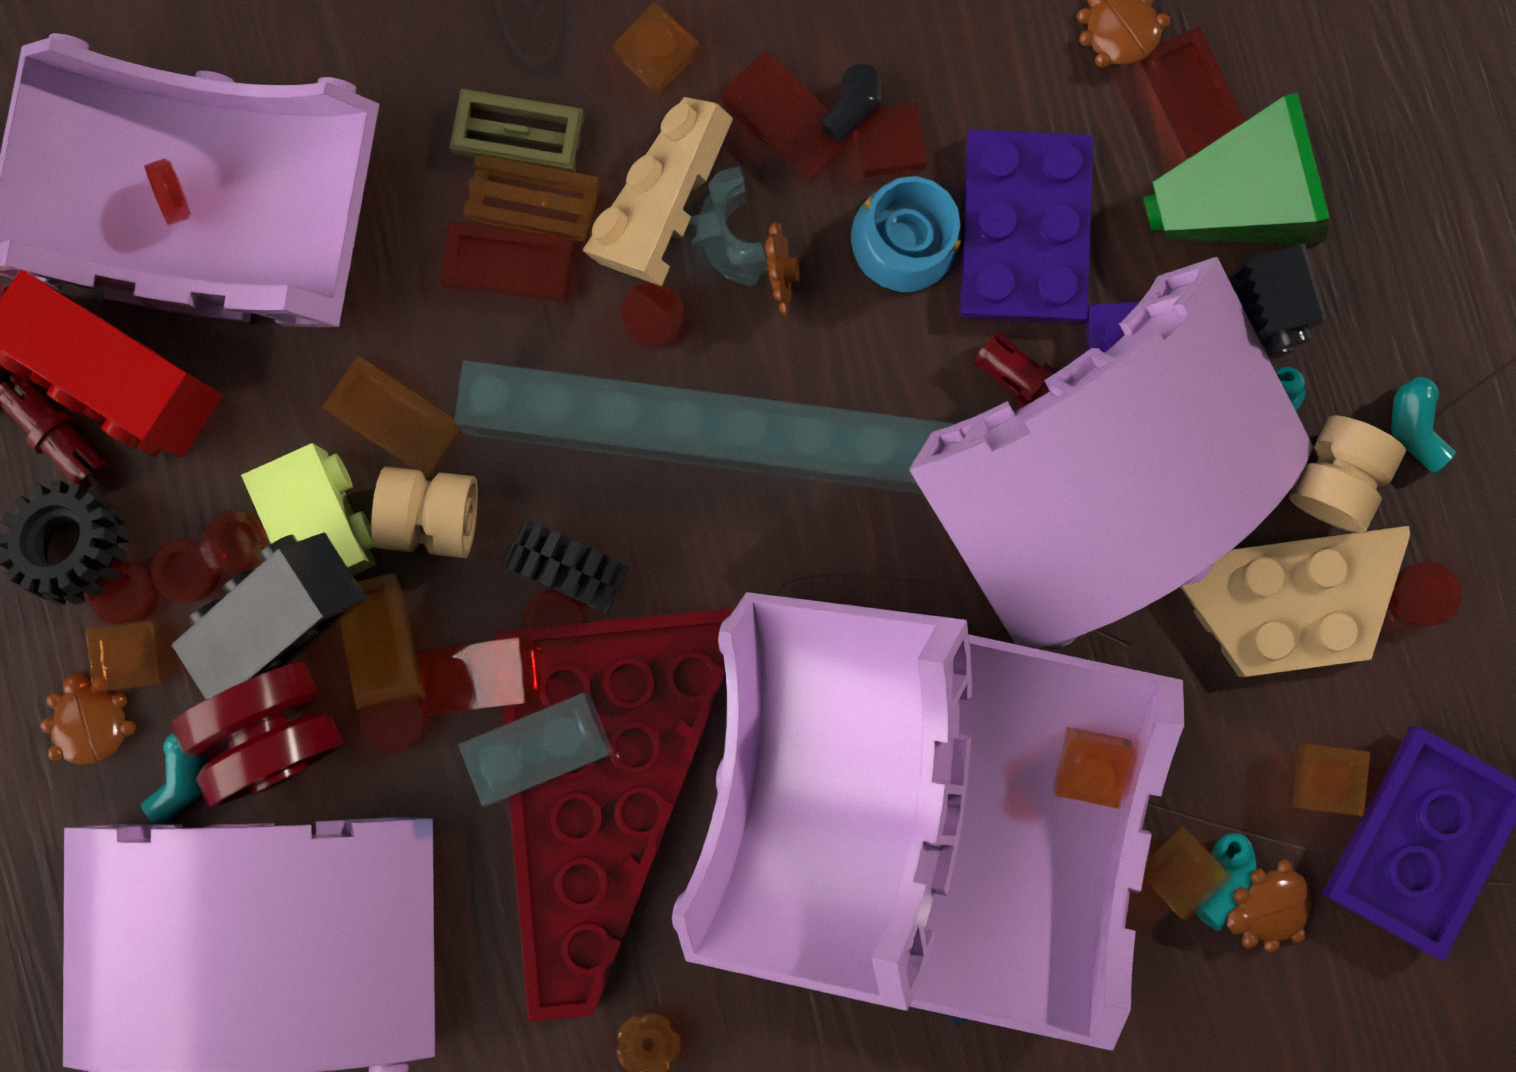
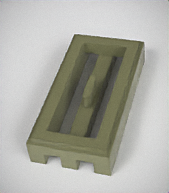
[449,89,585,175]

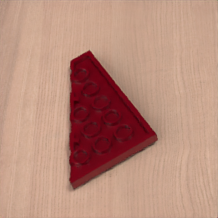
[495,608,735,1022]

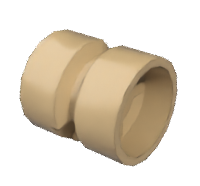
[1289,415,1406,533]
[371,467,478,558]

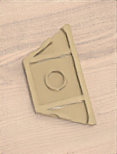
[1180,526,1410,677]

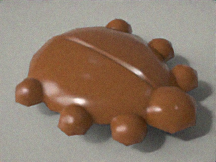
[1076,0,1170,68]
[765,221,799,316]
[40,673,136,765]
[1226,859,1312,953]

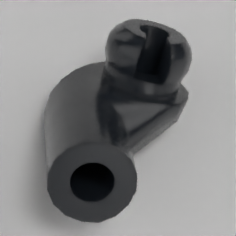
[818,63,882,145]

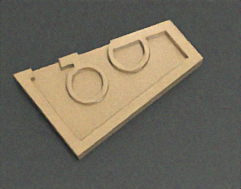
[582,97,733,286]

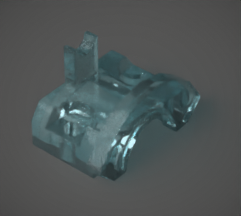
[688,166,767,286]

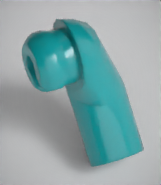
[141,732,208,824]

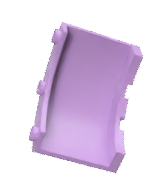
[0,33,379,327]
[909,257,1314,649]
[672,592,972,1011]
[910,634,1185,1051]
[63,817,435,1072]

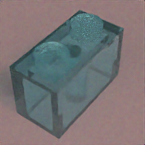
[458,693,614,807]

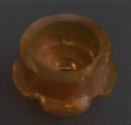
[617,1012,681,1072]

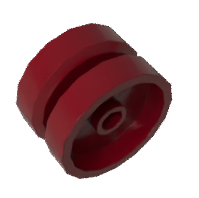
[170,662,345,809]

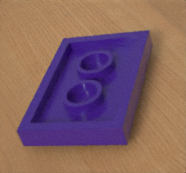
[959,129,1093,324]
[1321,726,1516,961]

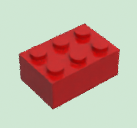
[0,269,223,458]

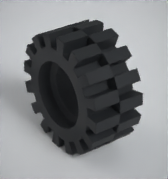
[0,480,130,605]
[503,519,630,615]

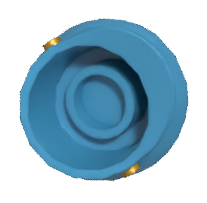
[851,176,961,292]

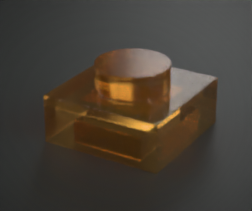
[612,2,700,95]
[85,621,160,693]
[1053,727,1134,809]
[1292,743,1370,816]
[1143,826,1233,921]

